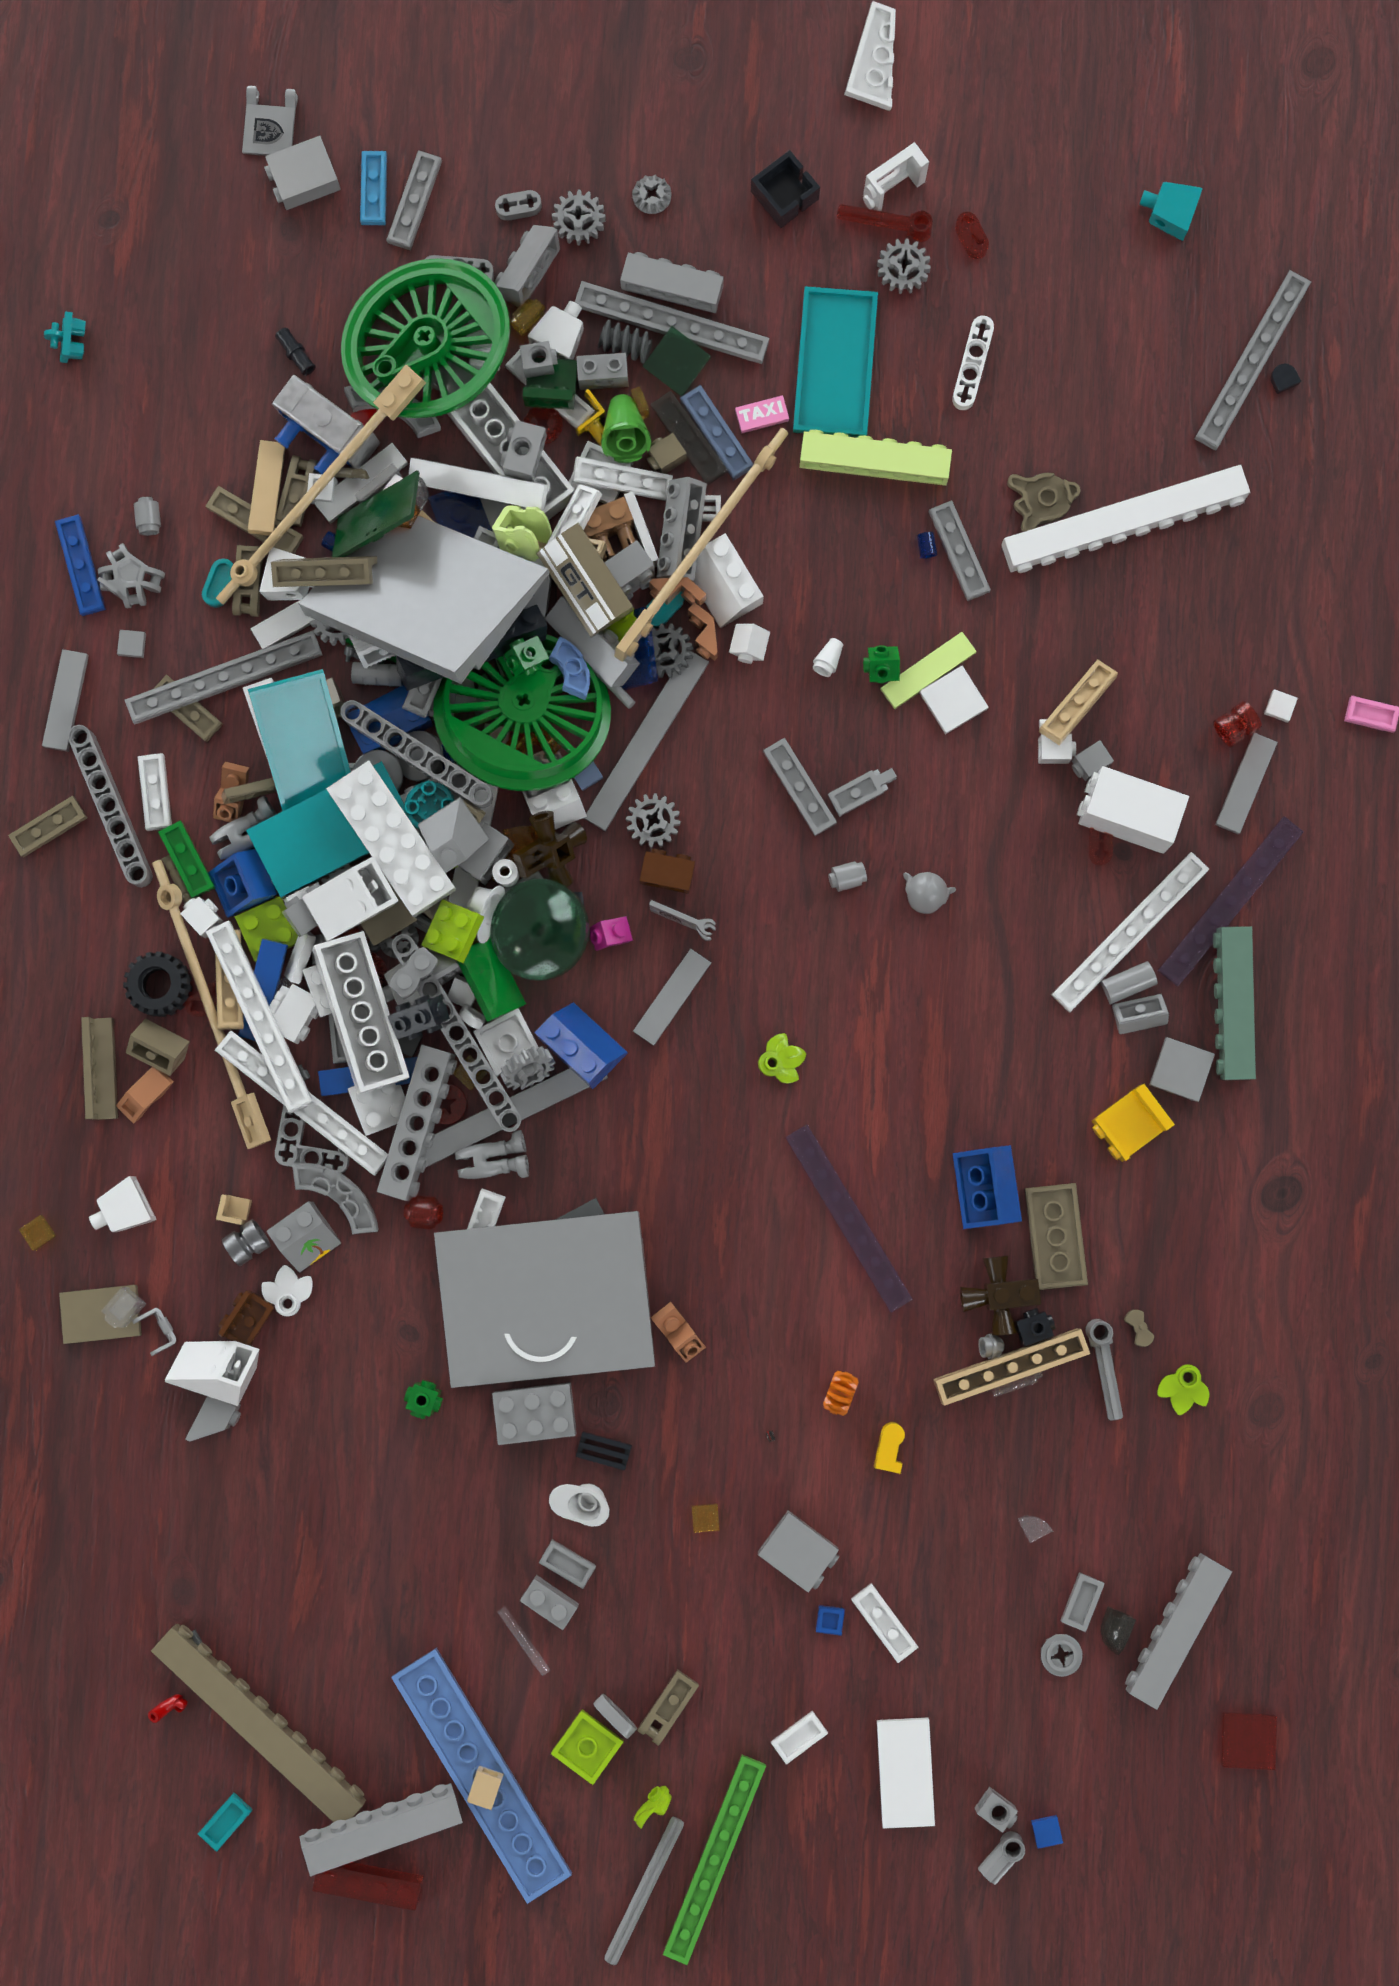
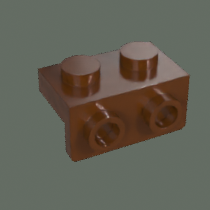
[218,1290,275,1346]

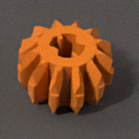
[823,1371,859,1416]

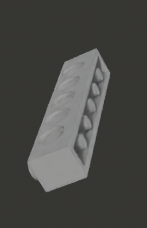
[377,1045,457,1201]

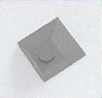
[418,797,489,873]

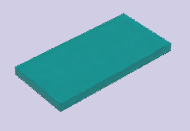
[793,286,878,438]
[247,669,351,811]
[246,761,417,898]

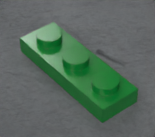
[158,820,216,898]

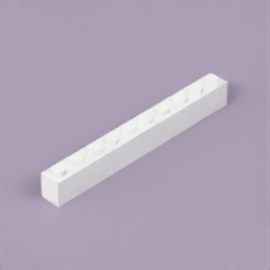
[1001,465,1250,573]

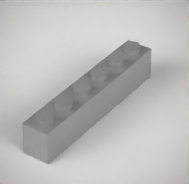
[1125,1553,1232,1710]
[299,1783,463,1877]

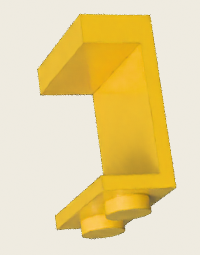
[1092,1084,1175,1162]

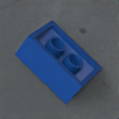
[347,685,434,755]
[534,1002,628,1089]
[952,1145,1022,1229]

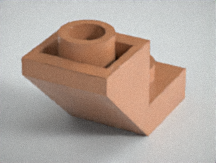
[649,577,706,606]
[688,602,718,661]
[213,762,249,822]
[116,1067,174,1124]
[650,1302,706,1363]

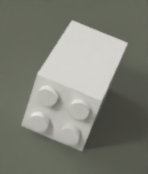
[1077,766,1189,854]

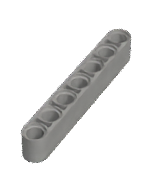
[341,700,493,808]
[68,725,153,888]

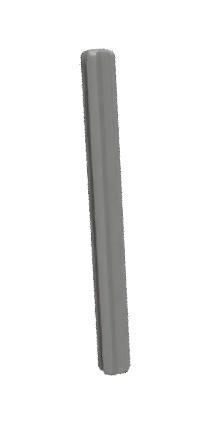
[604,1817,684,1965]

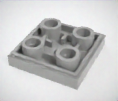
[1149,1037,1215,1102]

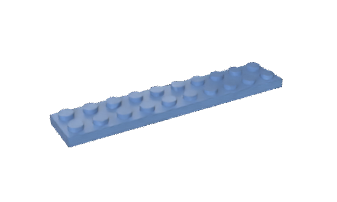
[391,1648,572,1904]

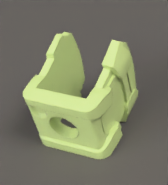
[492,505,552,562]

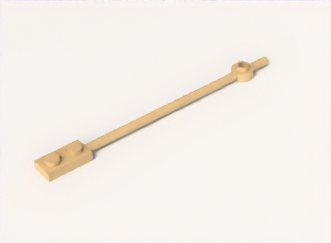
[216,365,426,605]
[614,428,788,662]
[152,860,271,1149]

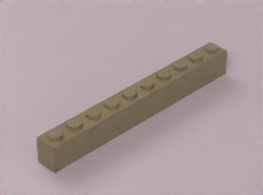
[151,1623,366,1822]

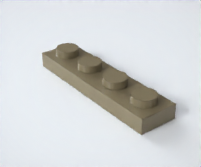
[205,486,304,554]

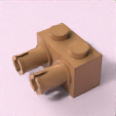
[584,497,636,562]

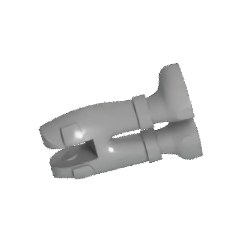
[209,796,276,860]
[455,1130,529,1179]

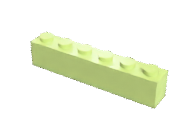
[799,430,952,486]

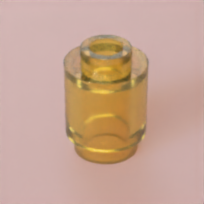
[510,298,545,336]

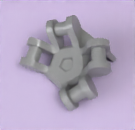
[97,543,165,608]

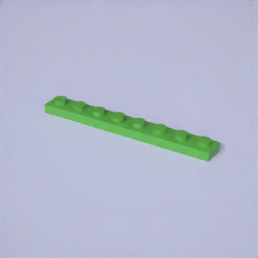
[663,1754,766,1965]

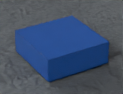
[816,1605,845,1636]
[1031,1815,1063,1849]

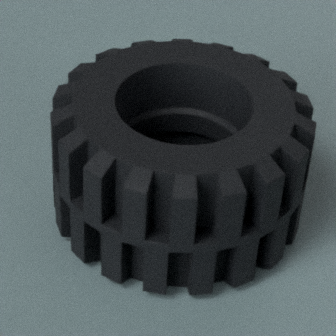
[123,951,193,1017]

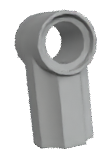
[978,1831,1025,1885]

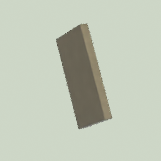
[1024,1183,1088,1290]

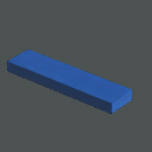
[55,514,106,616]
[238,939,288,1041]
[318,1057,418,1097]

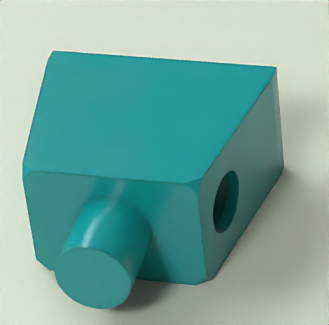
[1139,182,1203,241]

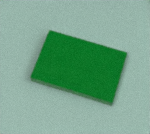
[457,937,526,1022]

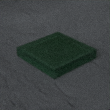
[642,326,712,397]

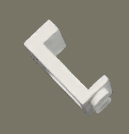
[863,142,929,215]

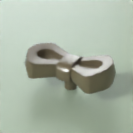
[1124,1309,1154,1347]

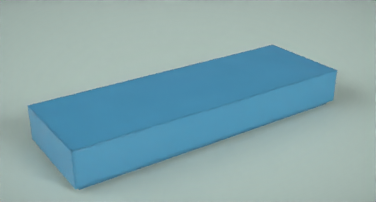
[360,151,387,225]

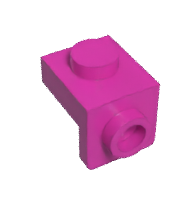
[590,916,633,951]

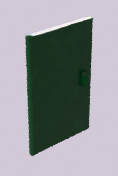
[332,470,420,557]

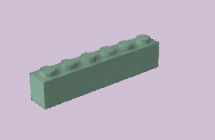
[1213,926,1256,1080]

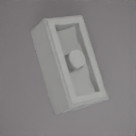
[1112,994,1169,1034]

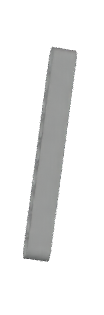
[392,934,521,1132]

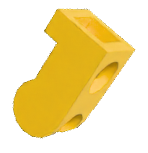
[874,1422,905,1474]

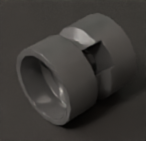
[222,1219,271,1266]

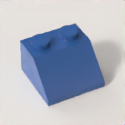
[209,849,277,918]

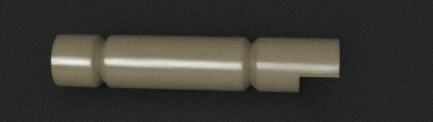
[334,468,370,479]
[162,855,192,904]

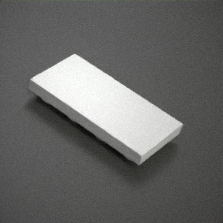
[877,1718,935,1828]

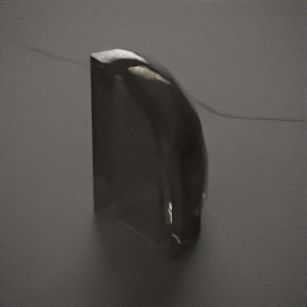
[1101,1606,1136,1655]

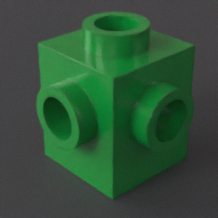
[504,636,549,677]
[863,645,900,683]
[404,1380,443,1419]

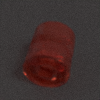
[1213,701,1262,748]

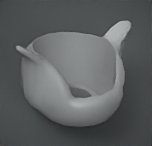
[903,872,956,914]

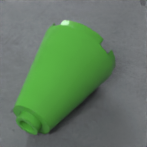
[601,394,651,463]

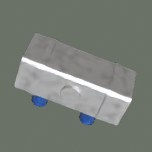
[272,375,380,474]

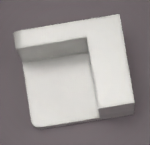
[307,473,338,504]

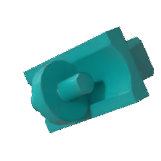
[44,311,86,363]

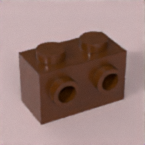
[639,849,695,894]

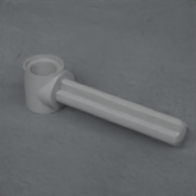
[1085,1319,1123,1420]

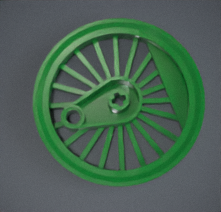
[341,258,510,418]
[433,635,611,791]

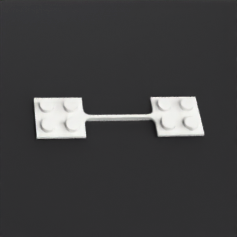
[302,965,405,1136]

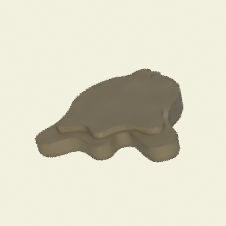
[1007,473,1080,532]

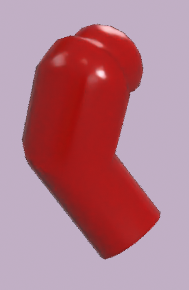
[148,1694,188,1723]

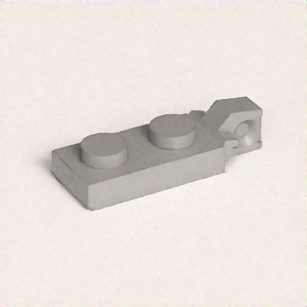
[828,768,897,817]

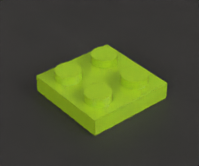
[235,896,298,962]
[421,899,484,963]
[551,1709,624,1785]

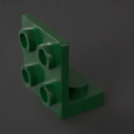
[523,357,577,410]

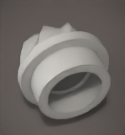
[979,1334,1004,1359]

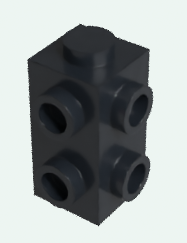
[387,994,450,1040]

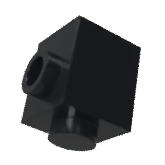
[1014,1308,1056,1346]

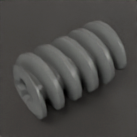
[598,319,653,364]

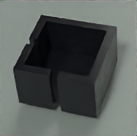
[751,150,820,228]

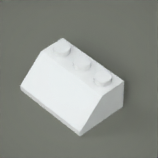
[693,533,764,628]

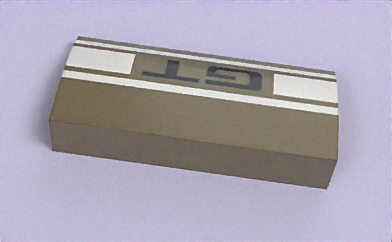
[536,523,633,638]

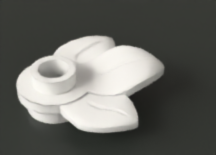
[262,1265,313,1316]

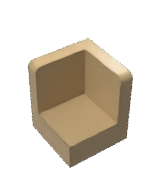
[216,1194,252,1225]
[467,1766,504,1810]

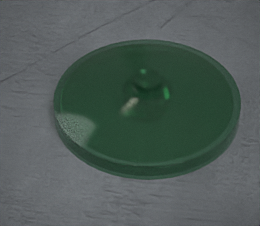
[490,879,589,981]

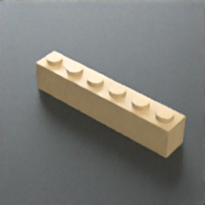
[933,1328,1090,1406]

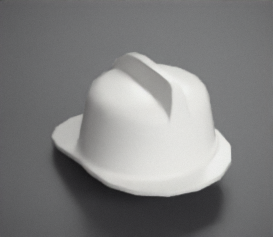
[467,885,505,943]
[549,1484,610,1527]

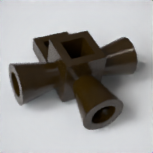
[513,811,587,890]
[960,1256,1041,1335]

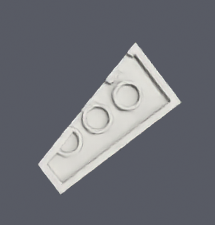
[844,1,896,111]

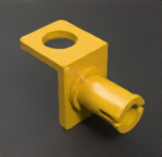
[576,389,605,446]

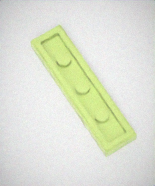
[880,632,977,709]

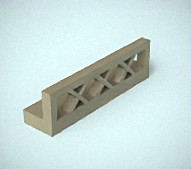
[271,556,377,587]
[81,1017,118,1120]

